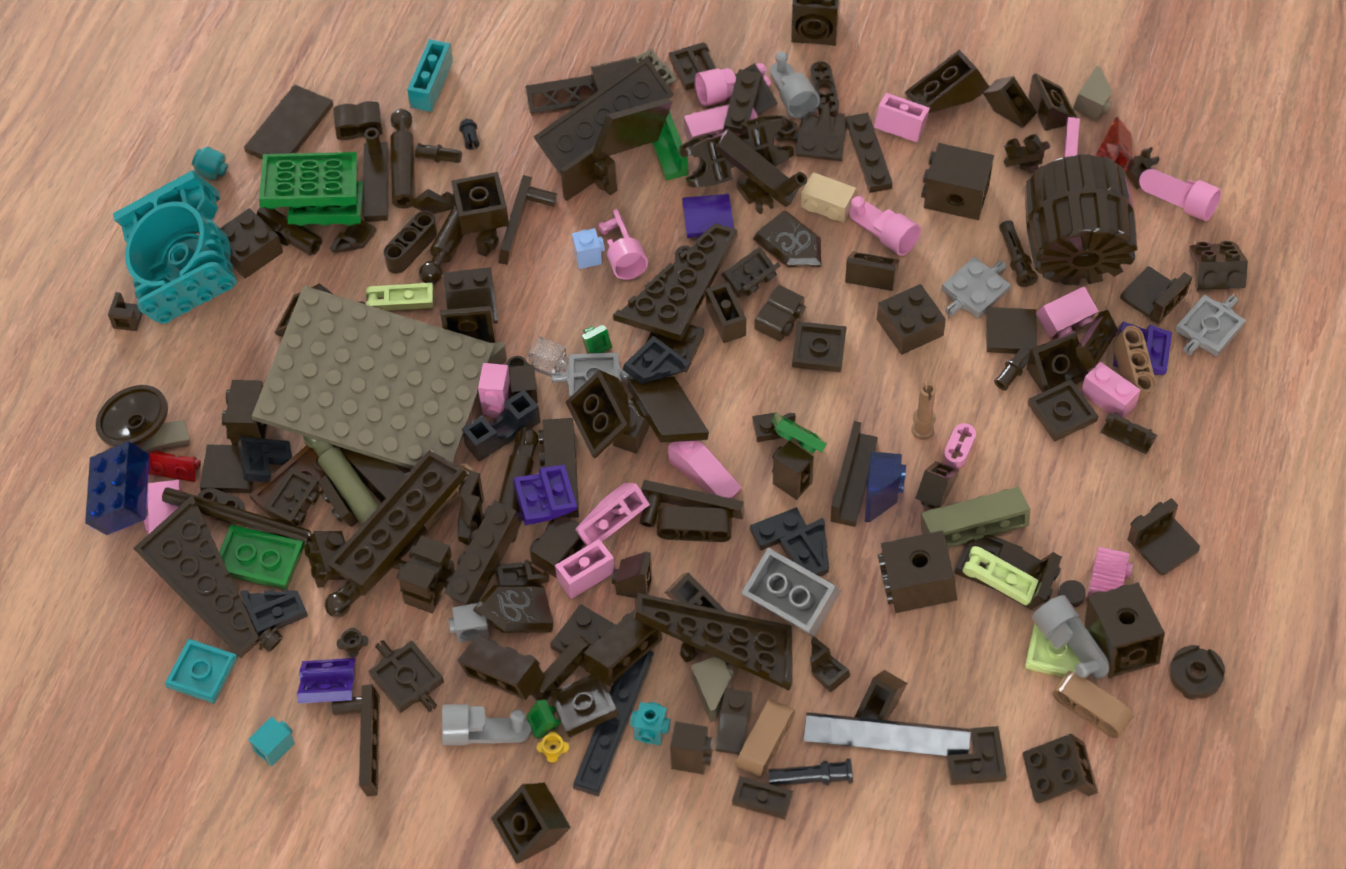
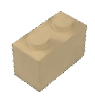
[801,172,856,223]

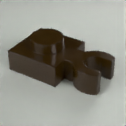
[1125,147,1160,189]
[737,177,773,214]
[752,412,796,442]

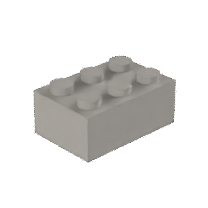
[741,548,841,637]

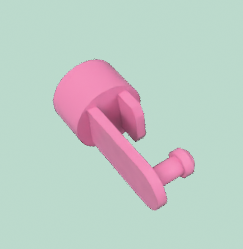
[695,63,770,107]
[1139,169,1222,222]
[849,196,921,256]
[598,208,648,280]

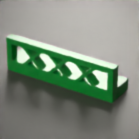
[652,111,688,181]

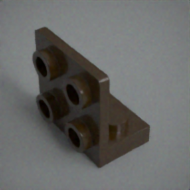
[560,146,617,201]
[1120,266,1192,324]
[1023,733,1098,803]

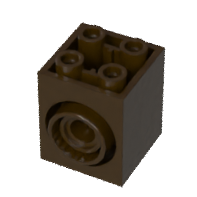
[791,0,840,46]
[921,143,994,221]
[877,530,958,613]
[1084,582,1165,678]

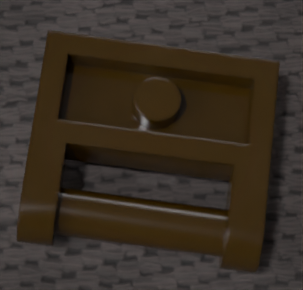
[669,43,717,91]

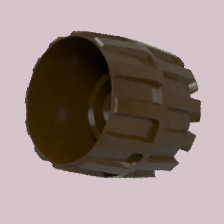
[1025,154,1138,285]

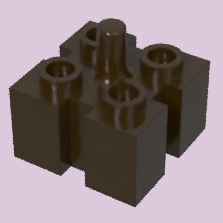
[392,535,455,614]

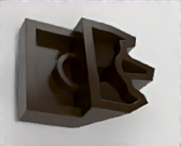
[796,104,847,161]
[458,471,484,545]

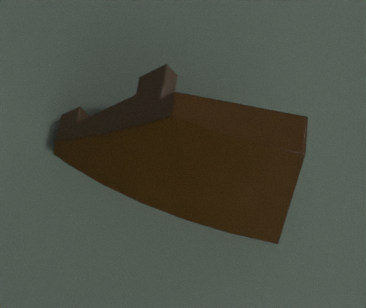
[413,189,455,214]
[329,220,376,253]
[495,559,550,585]
[810,637,850,692]

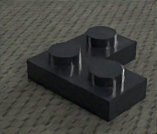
[238,436,292,482]

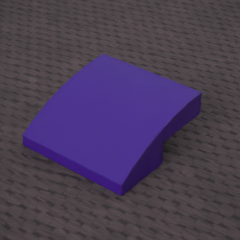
[682,194,734,238]
[1113,321,1172,375]
[513,465,577,525]
[297,658,356,703]

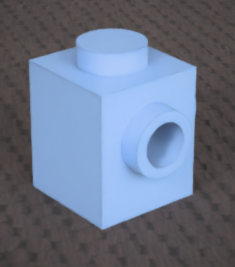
[572,228,605,269]

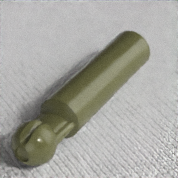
[303,436,379,526]

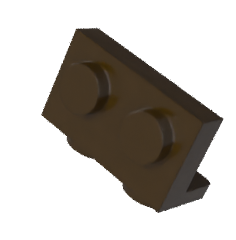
[721,246,780,298]
[304,531,346,588]

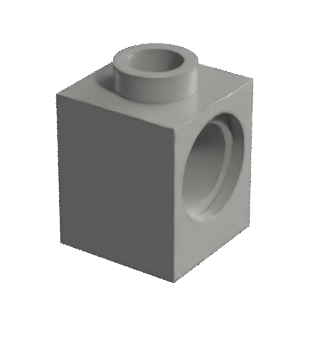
[448,603,489,643]

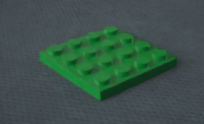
[259,152,357,209]

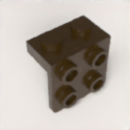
[1189,241,1248,290]
[1127,498,1200,575]
[989,542,1062,610]

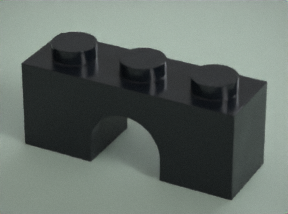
[462,390,541,461]

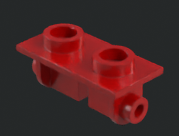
[145,450,201,482]

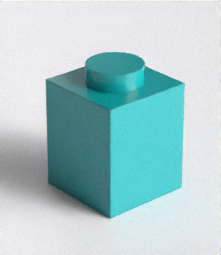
[248,716,295,767]

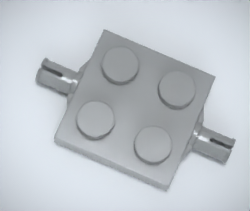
[941,257,1011,319]
[1175,294,1246,357]
[552,353,634,398]

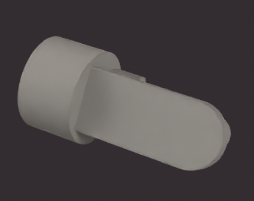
[770,52,820,118]
[1032,595,1109,679]
[442,704,531,746]

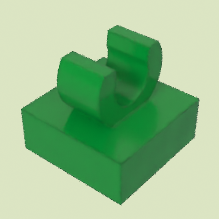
[582,325,613,354]
[526,700,562,739]

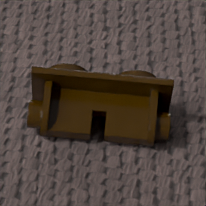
[1100,412,1157,455]

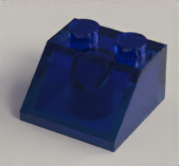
[865,452,906,522]

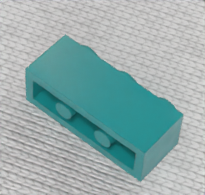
[407,39,453,112]

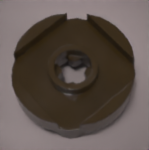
[1169,645,1225,700]

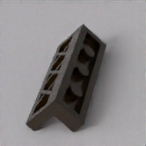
[525,75,595,113]
[830,421,878,527]

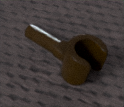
[680,642,698,662]

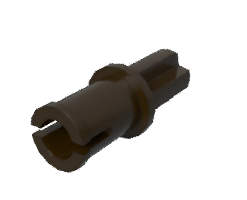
[415,143,462,163]
[994,347,1030,391]

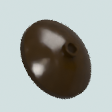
[96,385,168,448]

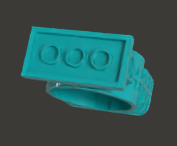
[113,170,237,324]

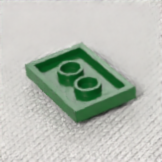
[771,413,827,454]
[219,525,305,590]

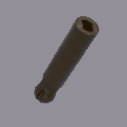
[390,108,415,209]
[419,204,464,284]
[498,427,539,543]
[325,526,427,617]

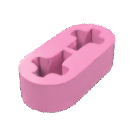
[943,423,976,469]

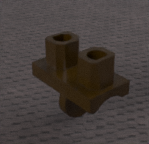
[1003,134,1051,173]

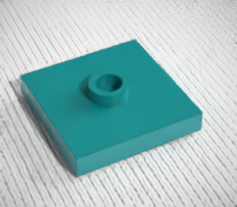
[164,638,238,704]

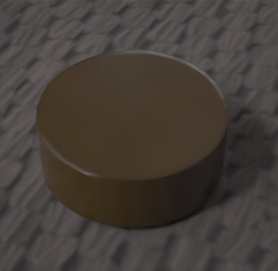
[1058,580,1086,607]

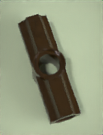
[256,207,322,256]

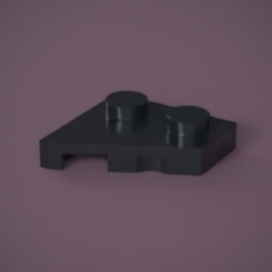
[622,336,691,384]
[780,518,829,577]
[240,590,308,637]

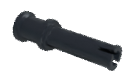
[768,758,853,786]

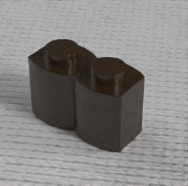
[333,101,383,140]
[755,285,806,341]

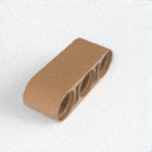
[1113,326,1156,402]
[1052,671,1134,738]
[736,699,795,777]

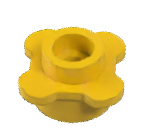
[536,732,569,763]

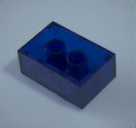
[85,441,149,535]

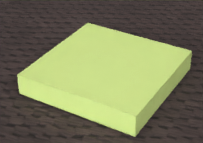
[1025,623,1088,677]

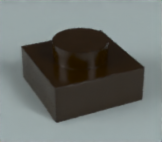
[476,228,499,257]

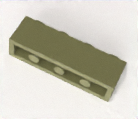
[921,487,1030,548]

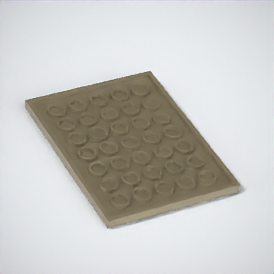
[252,285,494,469]

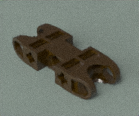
[679,115,794,188]

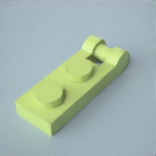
[366,283,434,311]
[963,547,1039,606]

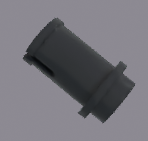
[459,119,480,150]

